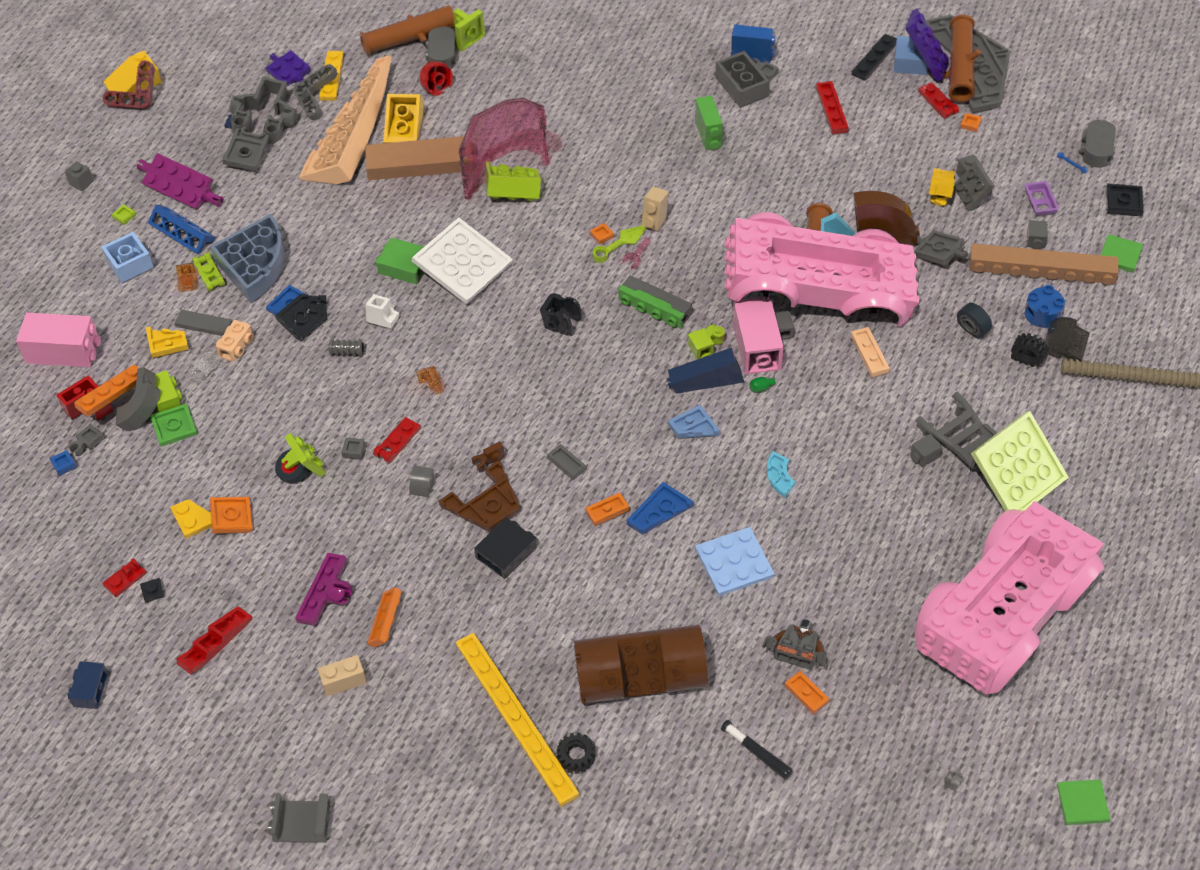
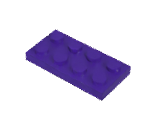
[905,8,949,81]

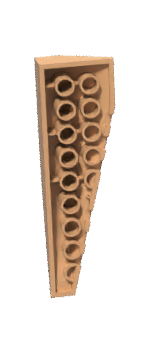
[299,55,391,184]

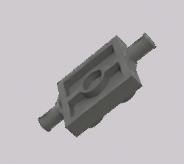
[914,230,968,266]

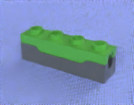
[618,275,692,329]

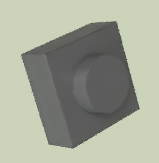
[341,437,365,459]

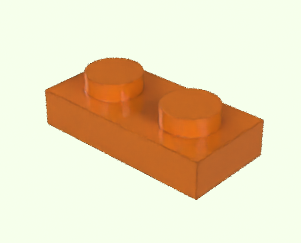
[585,492,629,526]
[784,671,829,715]

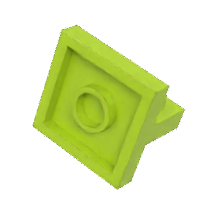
[453,8,485,52]

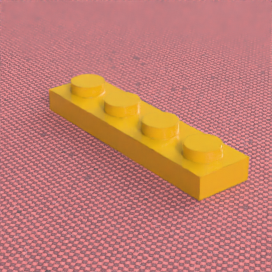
[319,51,344,101]

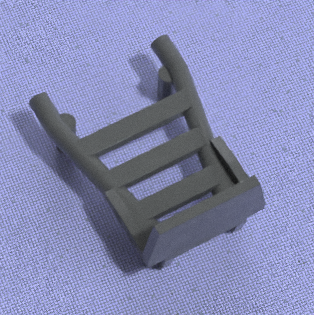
[915,391,997,471]

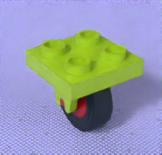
[275,433,326,484]

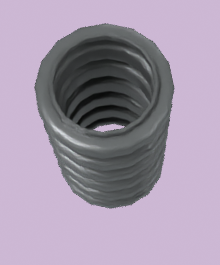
[328,339,364,356]

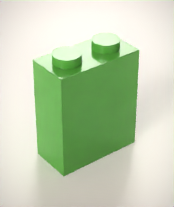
[695,95,723,150]
[375,237,424,285]

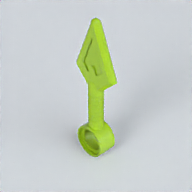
[593,226,646,263]

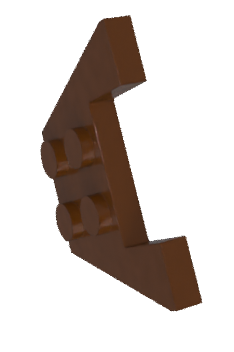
[438,460,521,532]

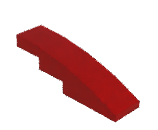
[176,606,252,675]

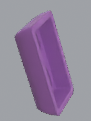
[1025,181,1059,216]

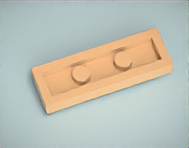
[851,327,890,378]

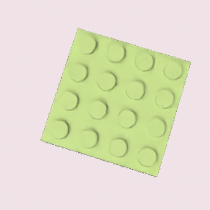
[971,411,1069,511]

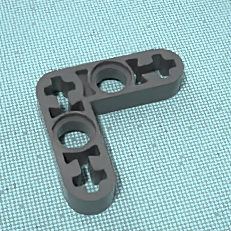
[293,64,338,120]

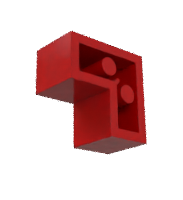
[56,375,113,421]

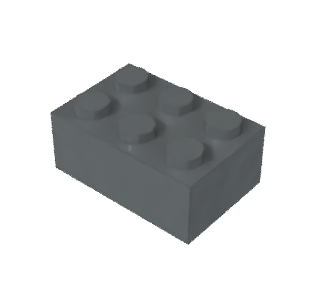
[715,51,770,107]

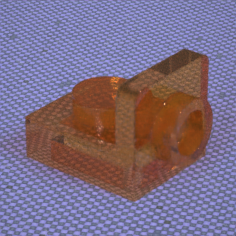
[176,263,197,292]
[416,366,443,395]

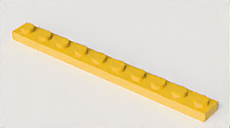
[455,632,579,807]

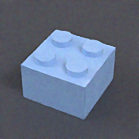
[101,232,154,283]

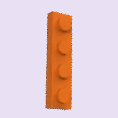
[74,364,138,417]

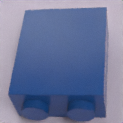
[731,24,776,63]

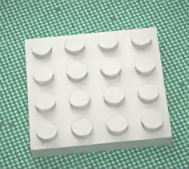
[412,217,513,304]

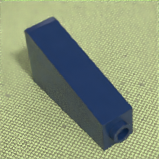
[667,348,745,394]

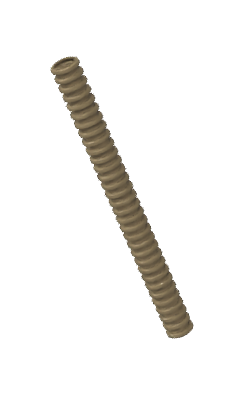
[1061,358,1200,389]

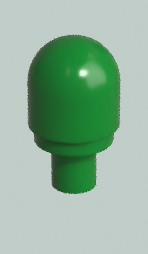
[749,377,776,393]

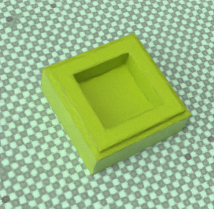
[111,204,137,225]

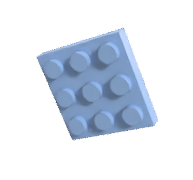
[695,527,775,597]

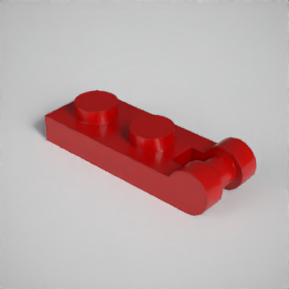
[918,82,959,119]
[373,417,421,464]

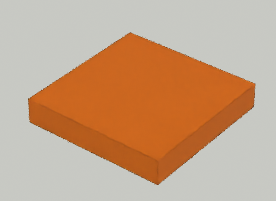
[209,497,253,533]

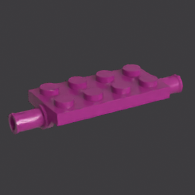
[136,153,224,210]

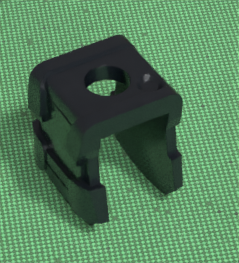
[540,293,582,336]

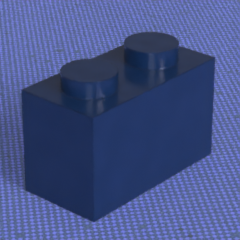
[68,661,108,709]

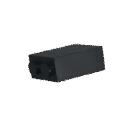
[474,517,537,579]

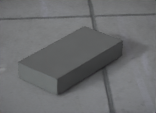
[547,444,587,480]

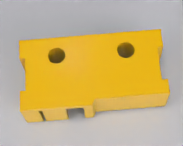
[929,168,955,198]

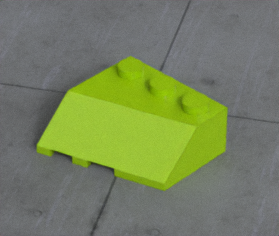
[485,161,541,201]

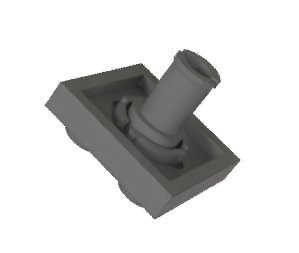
[954,161,995,211]

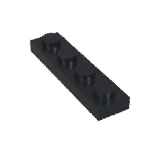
[851,34,897,81]

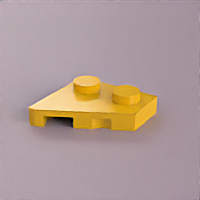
[145,327,189,358]
[170,499,211,539]

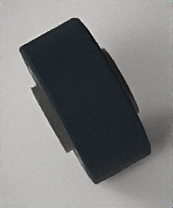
[957,302,993,339]

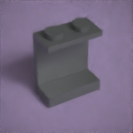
[268,793,331,843]

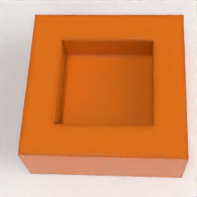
[960,113,982,132]
[590,223,614,245]

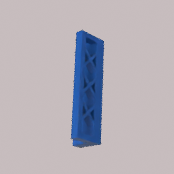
[148,204,216,254]

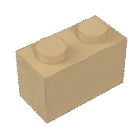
[641,186,669,231]
[318,655,366,697]

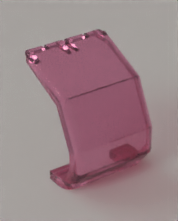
[459,97,549,199]

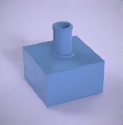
[893,36,928,75]

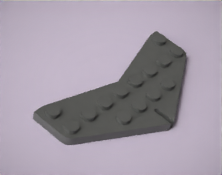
[925,15,1010,113]

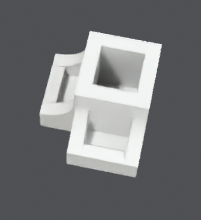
[366,294,399,329]

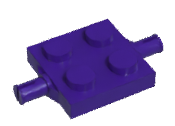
[265,50,311,87]

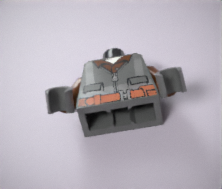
[762,619,826,671]

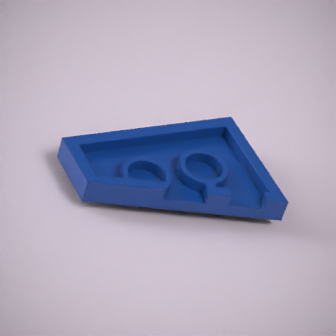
[627,482,694,535]

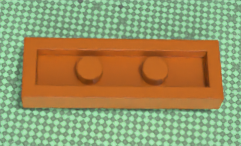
[367,587,401,647]

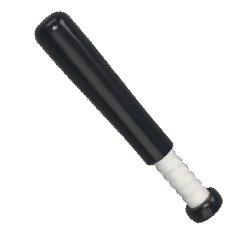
[721,720,793,779]

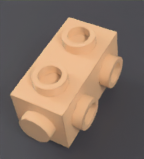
[216,320,253,362]

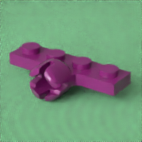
[295,553,352,626]

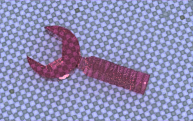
[622,237,650,270]

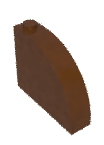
[853,191,920,245]

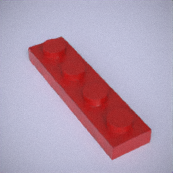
[816,81,849,134]

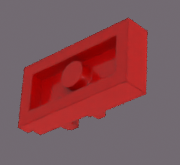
[102,558,147,598]

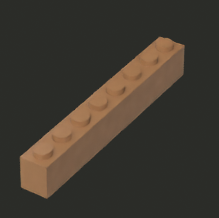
[969,243,1118,285]

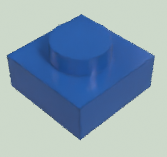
[49,450,76,476]

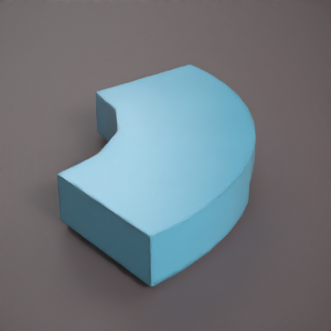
[767,451,796,498]

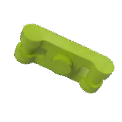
[192,252,225,292]

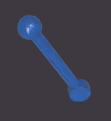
[1057,152,1088,173]

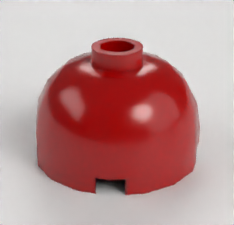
[419,61,453,96]

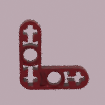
[102,60,155,109]

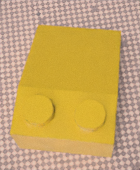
[103,50,162,101]
[383,94,424,143]

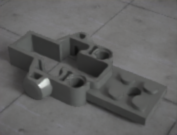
[222,76,297,171]

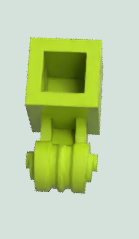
[687,324,725,360]

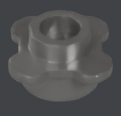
[943,768,963,791]

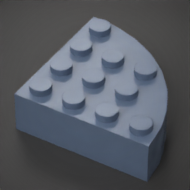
[210,214,285,303]

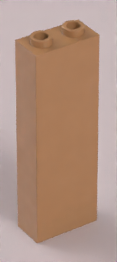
[365,136,474,180]

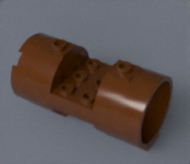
[574,624,708,704]

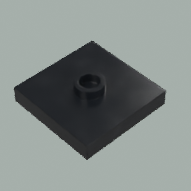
[1106,183,1144,216]

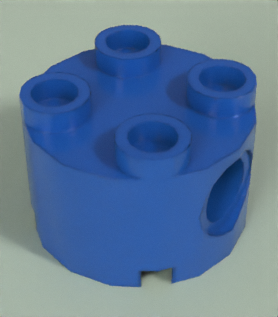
[1025,285,1065,328]

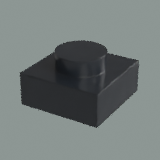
[140,578,165,603]

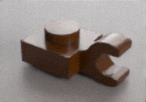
[471,441,505,471]

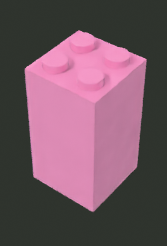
[733,296,783,374]
[16,313,101,367]

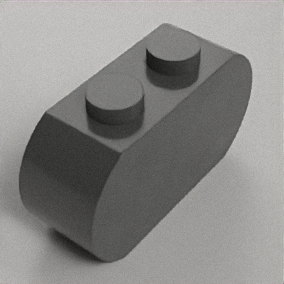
[425,27,456,69]
[1080,120,1116,168]

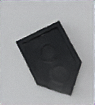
[275,294,327,341]

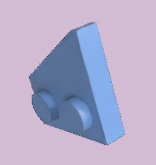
[668,405,720,438]

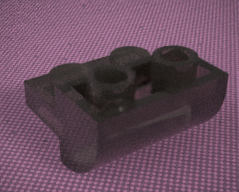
[1045,317,1090,361]

